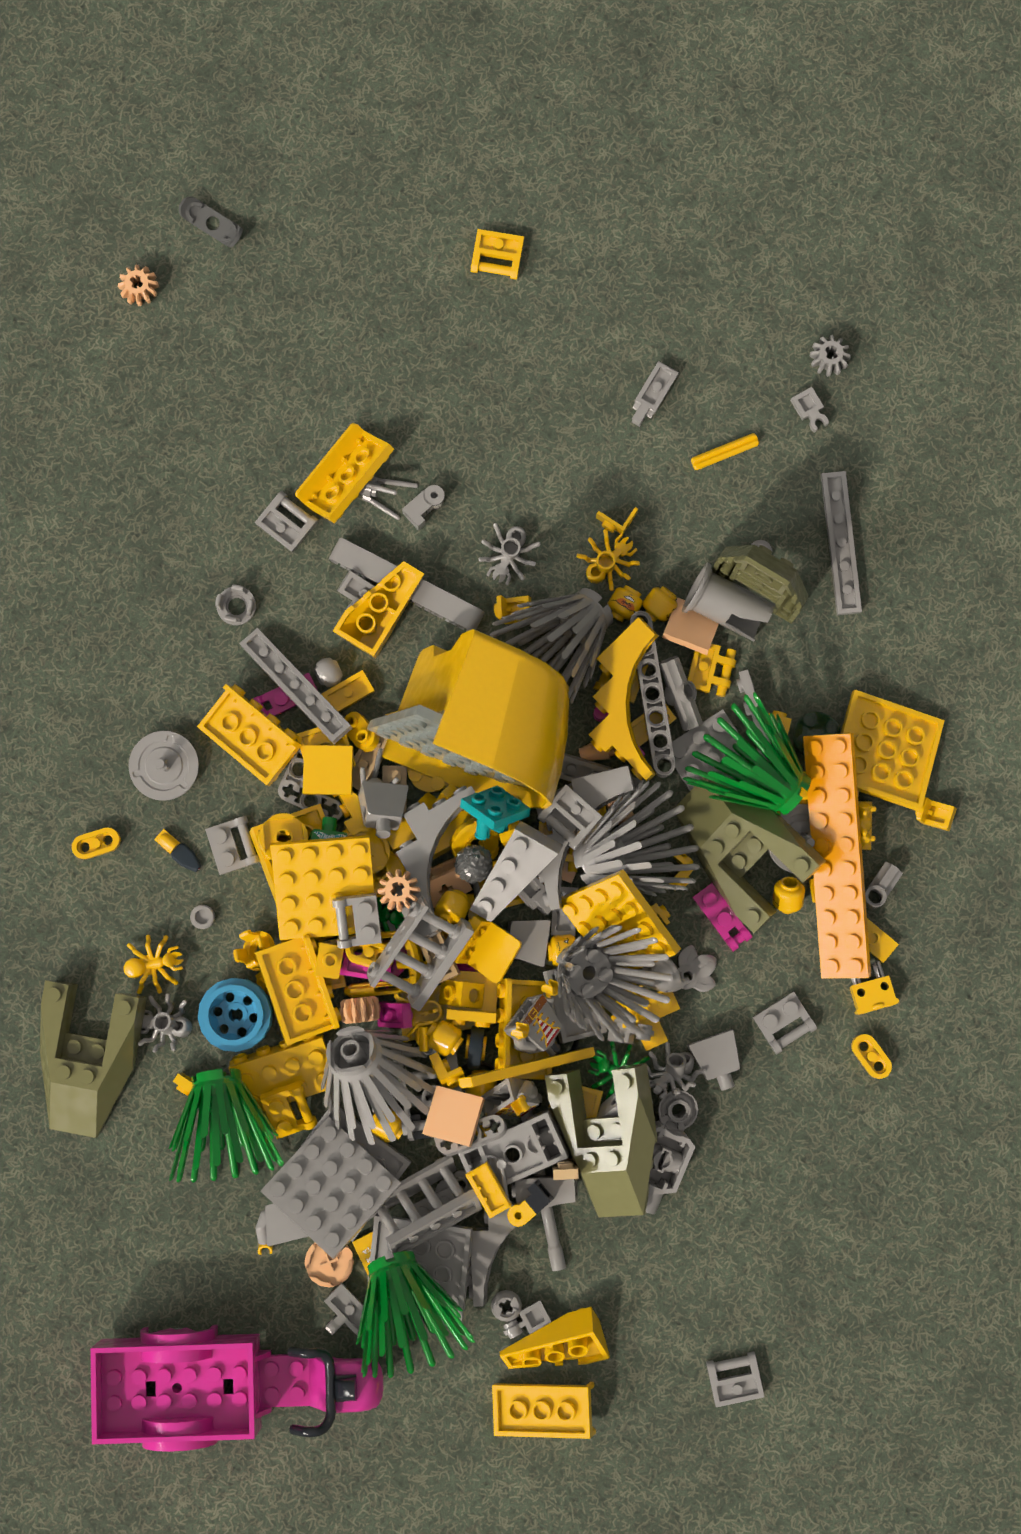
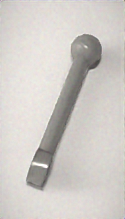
[497,1158,512,1209]

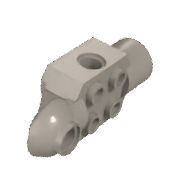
[646,1090,698,1214]

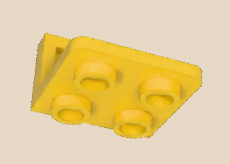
[454,916,522,983]
[446,971,498,1028]

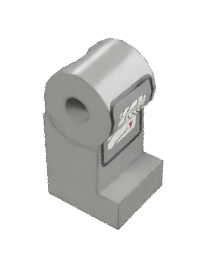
[402,485,445,531]

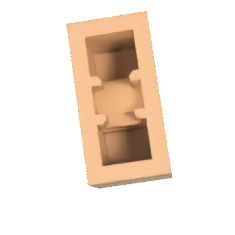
[430,857,473,908]

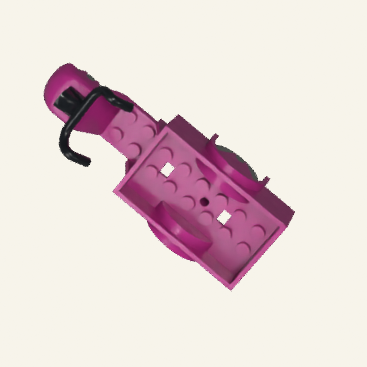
[90,1325,384,1452]

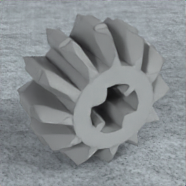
[809,335,851,377]

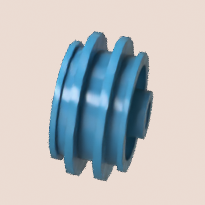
[198,978,273,1052]

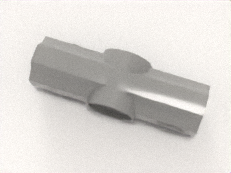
[659,656,703,731]

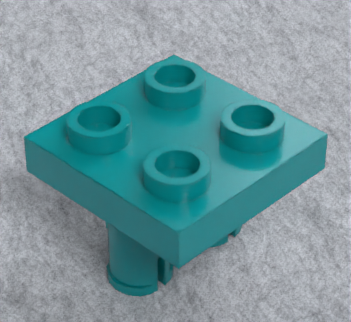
[460,785,531,840]

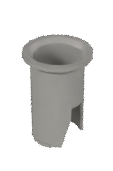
[682,562,775,642]

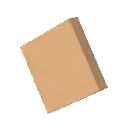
[662,598,719,655]
[422,1086,485,1147]

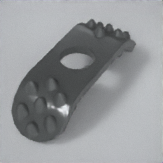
[179,196,243,248]

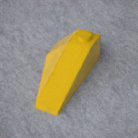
[333,561,424,659]
[500,1307,610,1369]

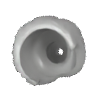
[642,951,690,993]

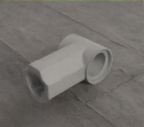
[865,862,903,909]

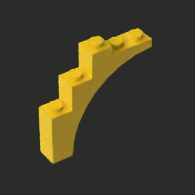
[588,617,659,780]
[332,791,475,860]

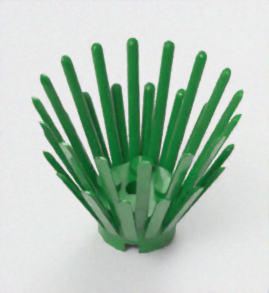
[683,692,811,816]
[169,1068,284,1183]
[356,1251,475,1378]

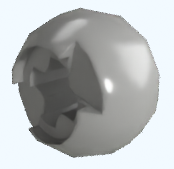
[314,658,343,687]
[491,1290,522,1322]

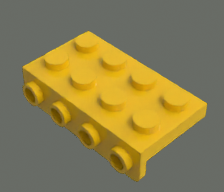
[295,423,394,523]
[197,684,302,786]
[255,935,342,1046]
[495,978,552,1080]
[229,1033,328,1111]

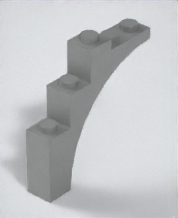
[538,766,636,911]
[394,786,475,939]
[468,1175,579,1307]

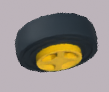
[465,1025,487,1070]

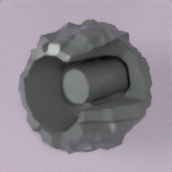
[454,845,493,883]

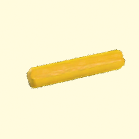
[691,433,759,470]

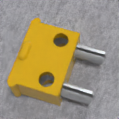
[850,961,899,1015]

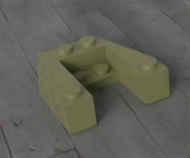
[712,545,809,624]
[676,777,826,933]
[40,980,147,1138]
[545,1063,657,1217]

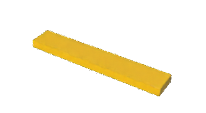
[458,1047,595,1088]

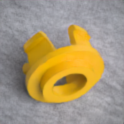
[233,930,275,971]

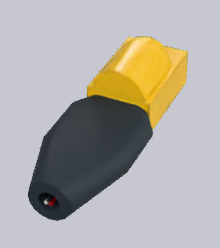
[154,829,202,872]

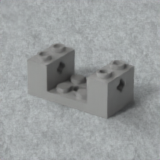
[458,1107,570,1186]

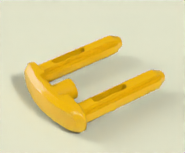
[344,931,424,998]

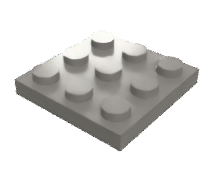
[664,709,748,791]

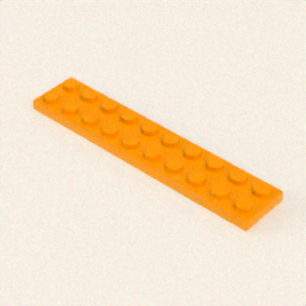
[803,733,871,978]

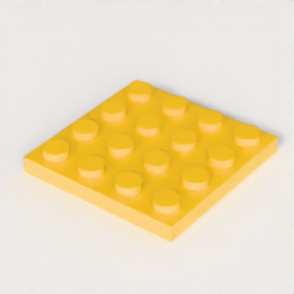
[841,690,945,811]
[270,835,375,940]
[561,869,681,970]

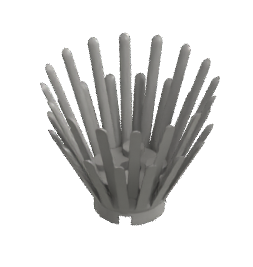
[489,588,613,704]
[573,781,700,896]
[554,925,673,1043]
[321,1026,435,1145]

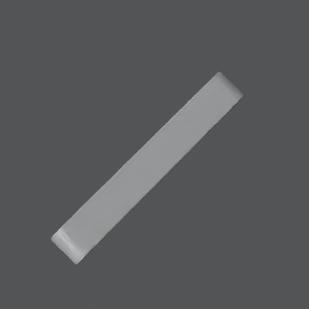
[329,538,485,632]
[630,611,675,778]

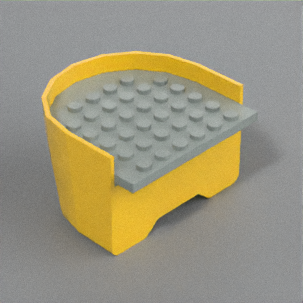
[367,629,569,809]

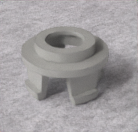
[215,584,256,625]

